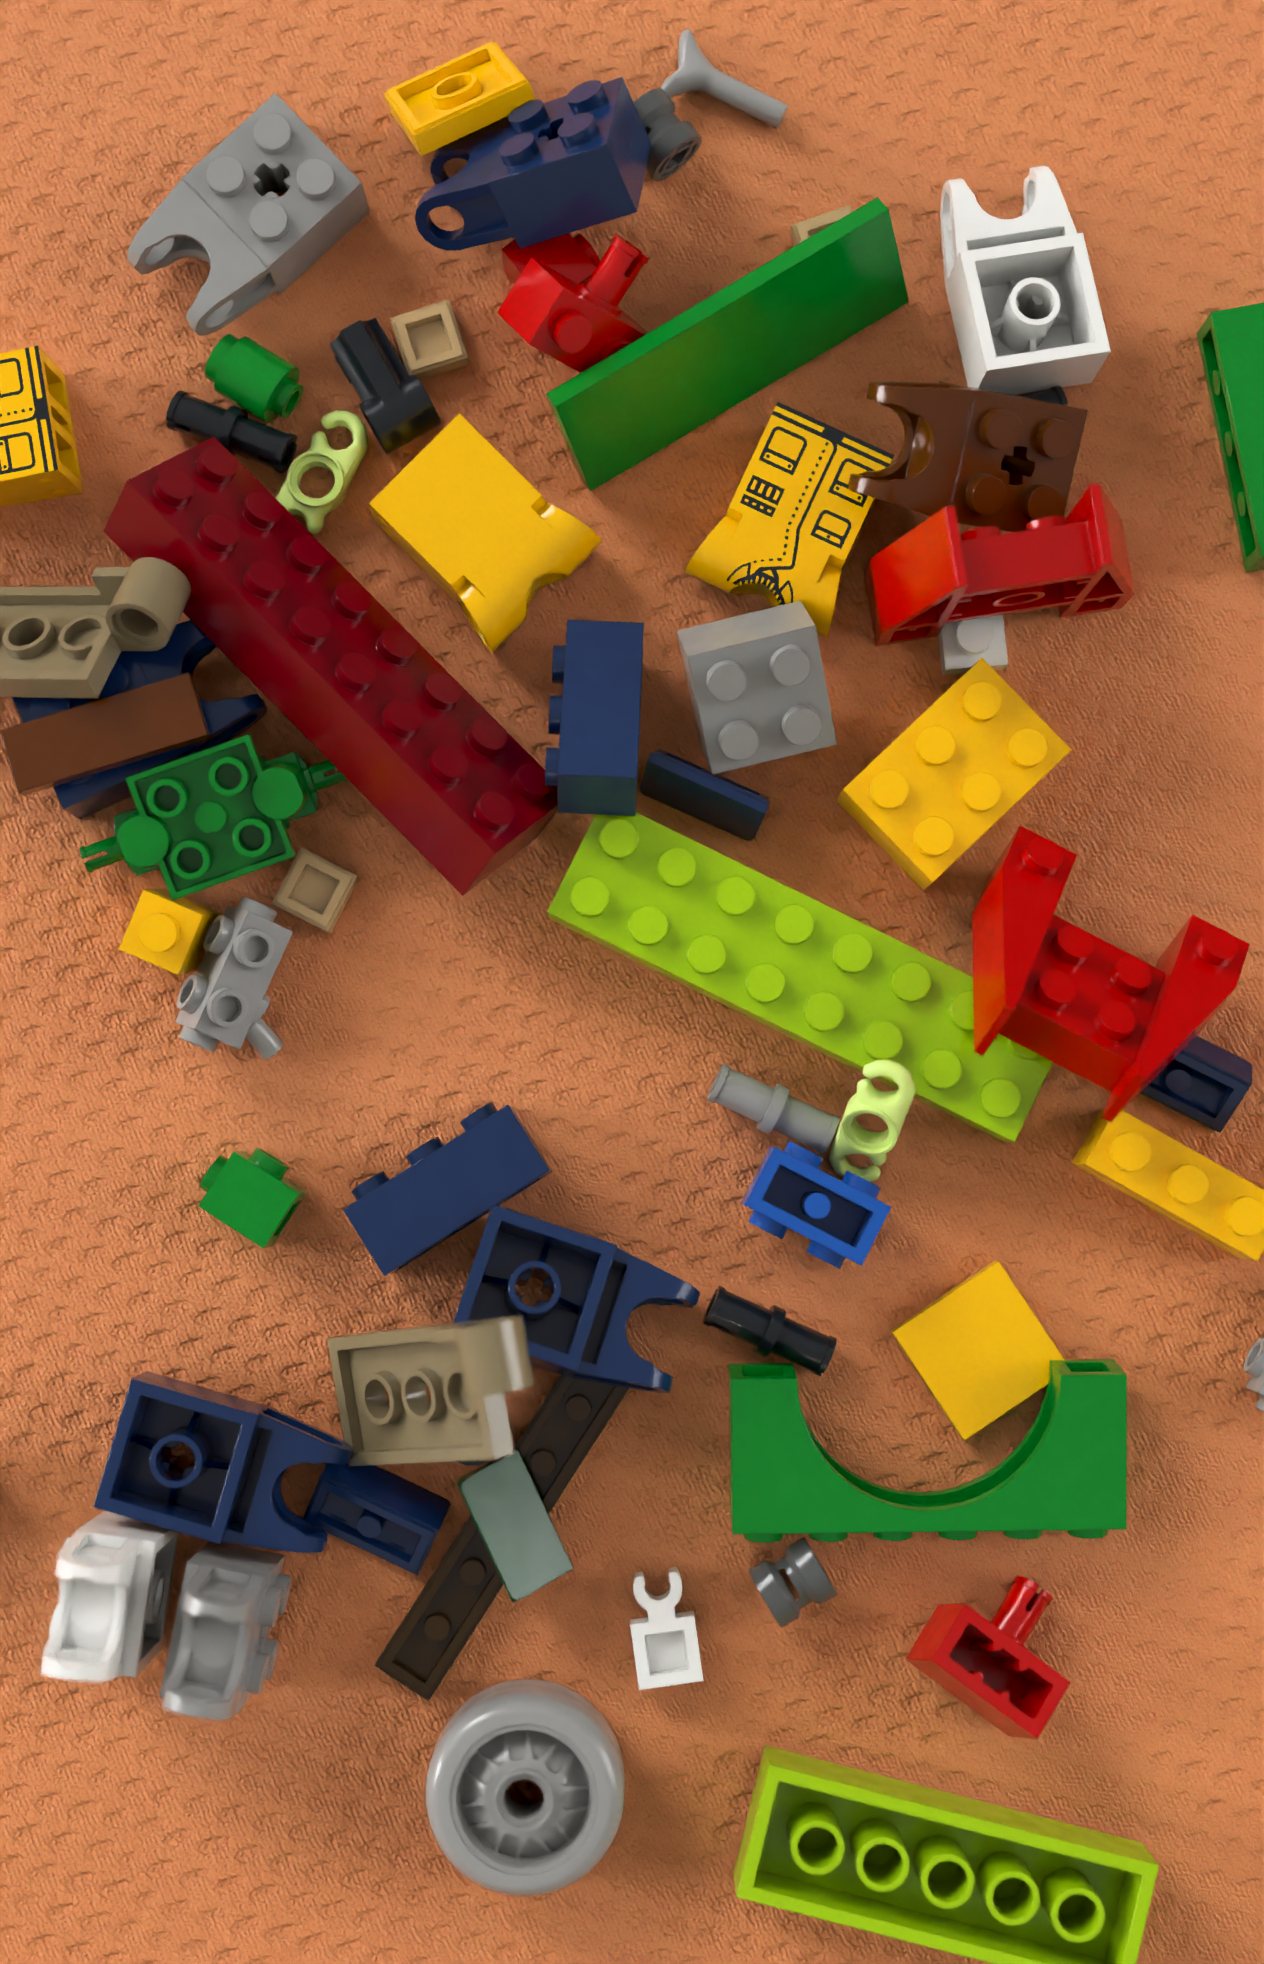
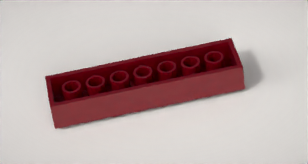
[103,437,558,896]

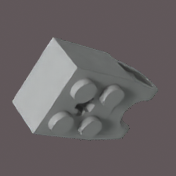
[127,93,370,335]
[160,1541,292,1720]

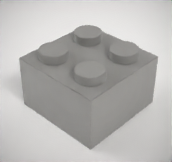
[677,601,837,775]

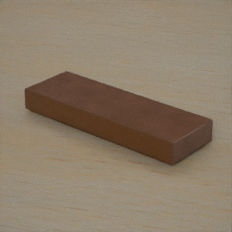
[0,672,211,796]

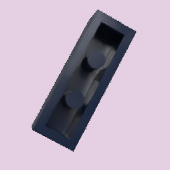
[545,620,644,816]
[343,1102,553,1276]

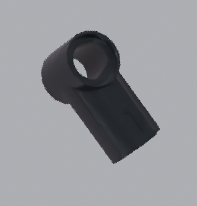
[330,318,441,454]

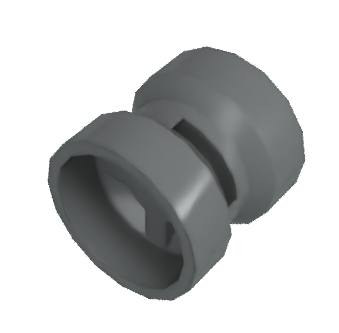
[634,88,702,181]
[749,1537,837,1628]

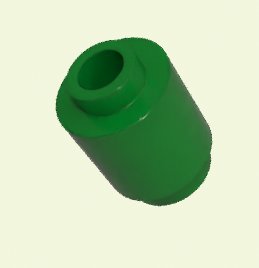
[205,334,303,423]

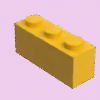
[1071,1108,1264,1261]

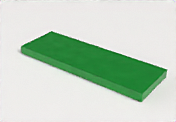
[546,197,909,492]

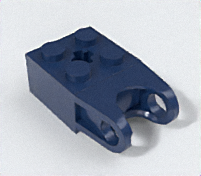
[415,77,651,251]
[12,620,267,820]
[453,1204,700,1393]
[93,1371,354,1553]

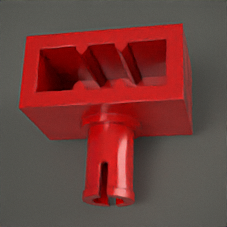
[497,234,650,373]
[905,1575,1071,1739]

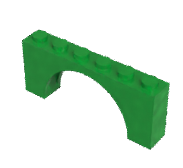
[728,1359,1127,1543]

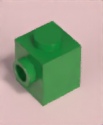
[198,1147,307,1248]

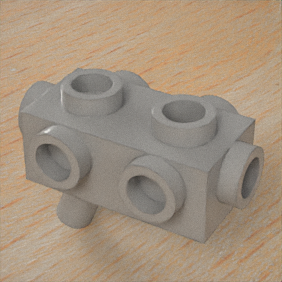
[175,897,293,1059]

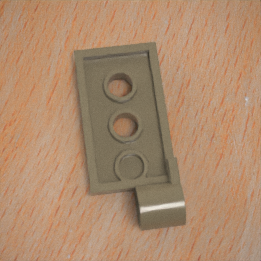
[0,557,191,698]
[327,1315,534,1466]

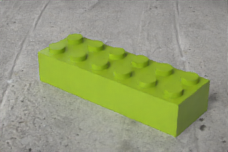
[733,1745,1159,1964]

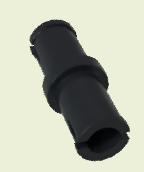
[166,390,297,474]
[702,1286,837,1376]

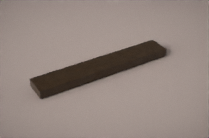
[374,1375,629,1701]

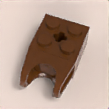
[848,381,1088,532]

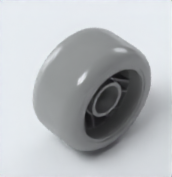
[426,1679,625,1896]

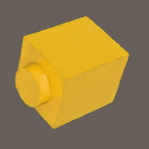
[119,888,220,975]

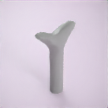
[661,29,788,129]

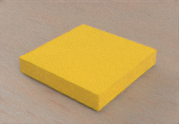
[384,41,535,156]
[890,1260,1064,1441]

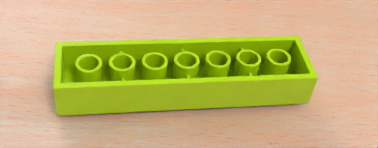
[547,812,1053,1142]

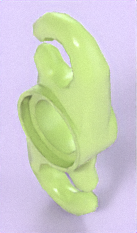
[276,411,368,534]
[829,1060,916,1182]

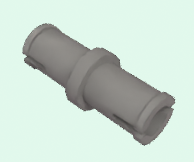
[707,1063,840,1154]

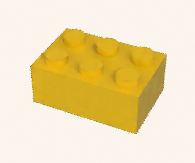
[836,658,1071,891]

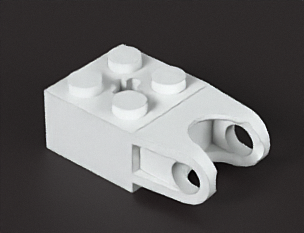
[940,166,1111,395]
[40,1511,179,1682]

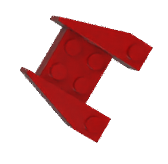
[864,483,1134,646]
[972,825,1250,1123]

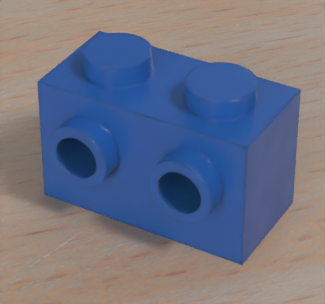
[741,1141,891,1269]

